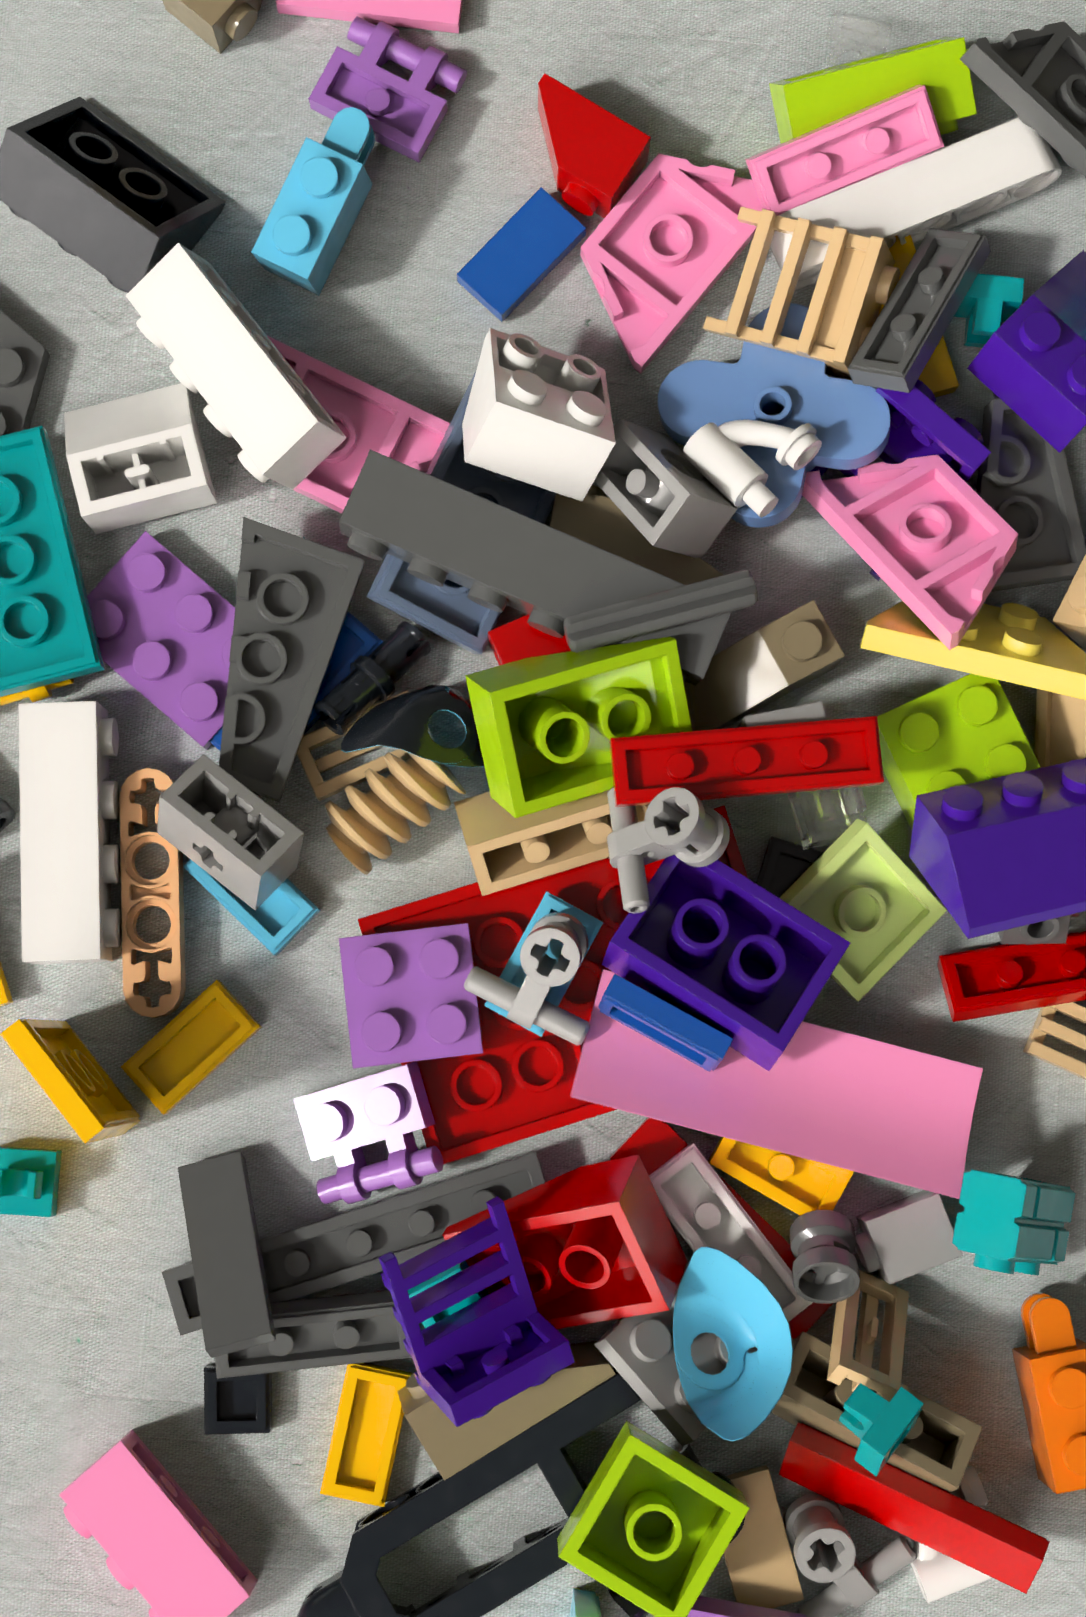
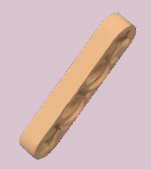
[119,768,186,1018]

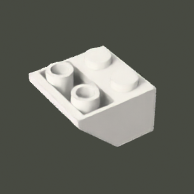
[462,328,616,501]
[64,383,217,534]

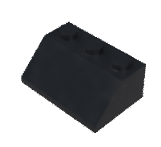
[0,97,226,293]

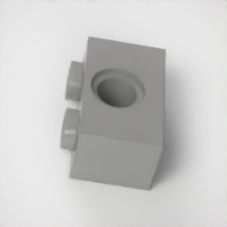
[594,418,738,559]

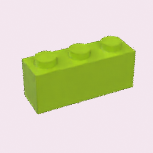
[769,37,977,144]

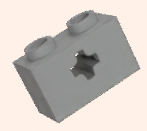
[157,754,304,911]

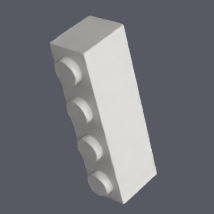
[126,243,347,490]
[19,701,122,964]

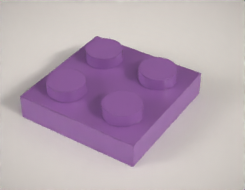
[339,923,483,1069]

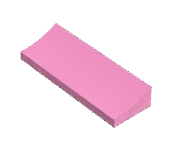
[570,969,983,1199]

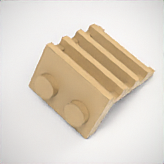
[703,207,900,380]

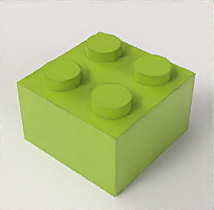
[877,674,1041,830]
[557,1420,750,1617]

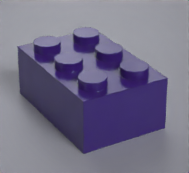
[601,850,850,1071]

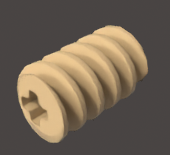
[325,752,466,875]

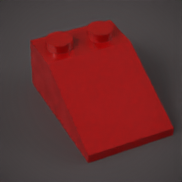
[442,1155,688,1329]

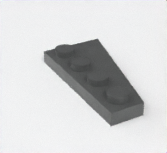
[219,517,365,803]

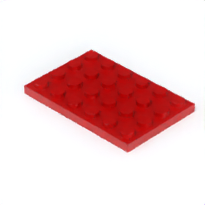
[358,805,748,1164]

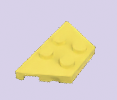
[860,601,1086,700]

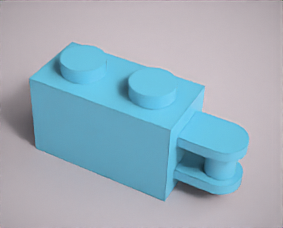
[251,107,375,296]

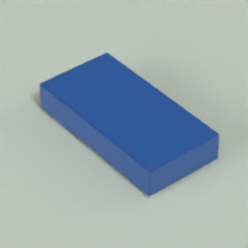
[457,187,586,322]
[598,974,733,1072]

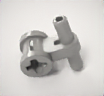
[607,787,730,914]
[464,912,590,1046]
[784,1493,916,1617]

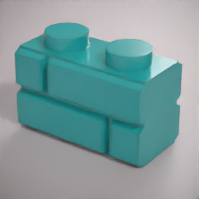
[952,1169,1076,1276]

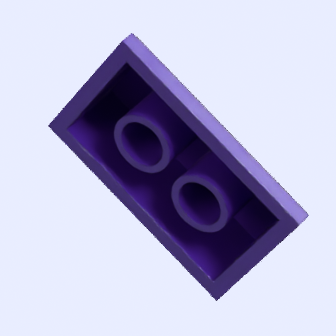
[909,758,1086,939]

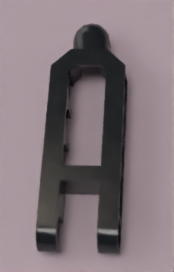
[297,1367,702,1617]

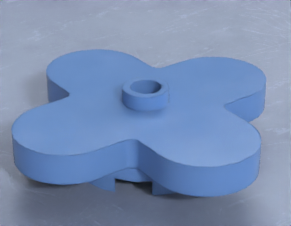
[658,303,890,528]

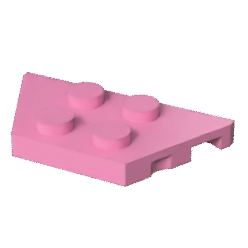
[580,153,763,374]
[267,336,450,513]
[802,455,1018,650]

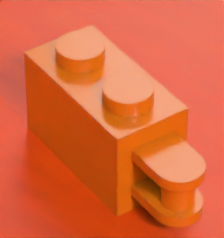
[1012,1293,1086,1494]

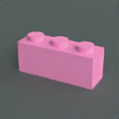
[59,1429,258,1617]

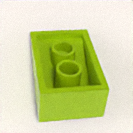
[465,637,692,818]

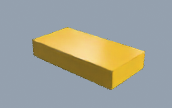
[121,980,262,1115]
[320,1363,413,1507]

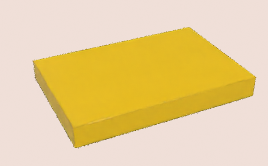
[0,1019,140,1144]

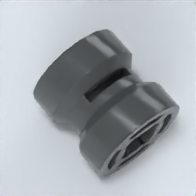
[789,1210,860,1304]

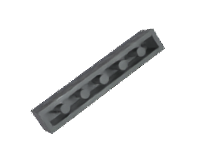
[339,449,731,686]

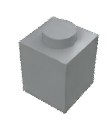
[855,1190,963,1284]

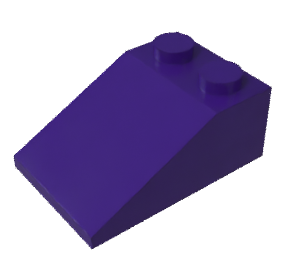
[967,250,1086,453]

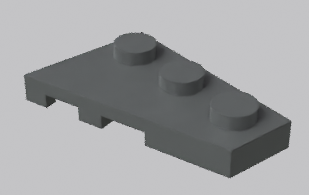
[976,398,1086,592]

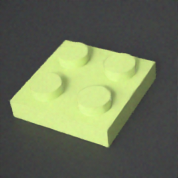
[780,819,947,1002]

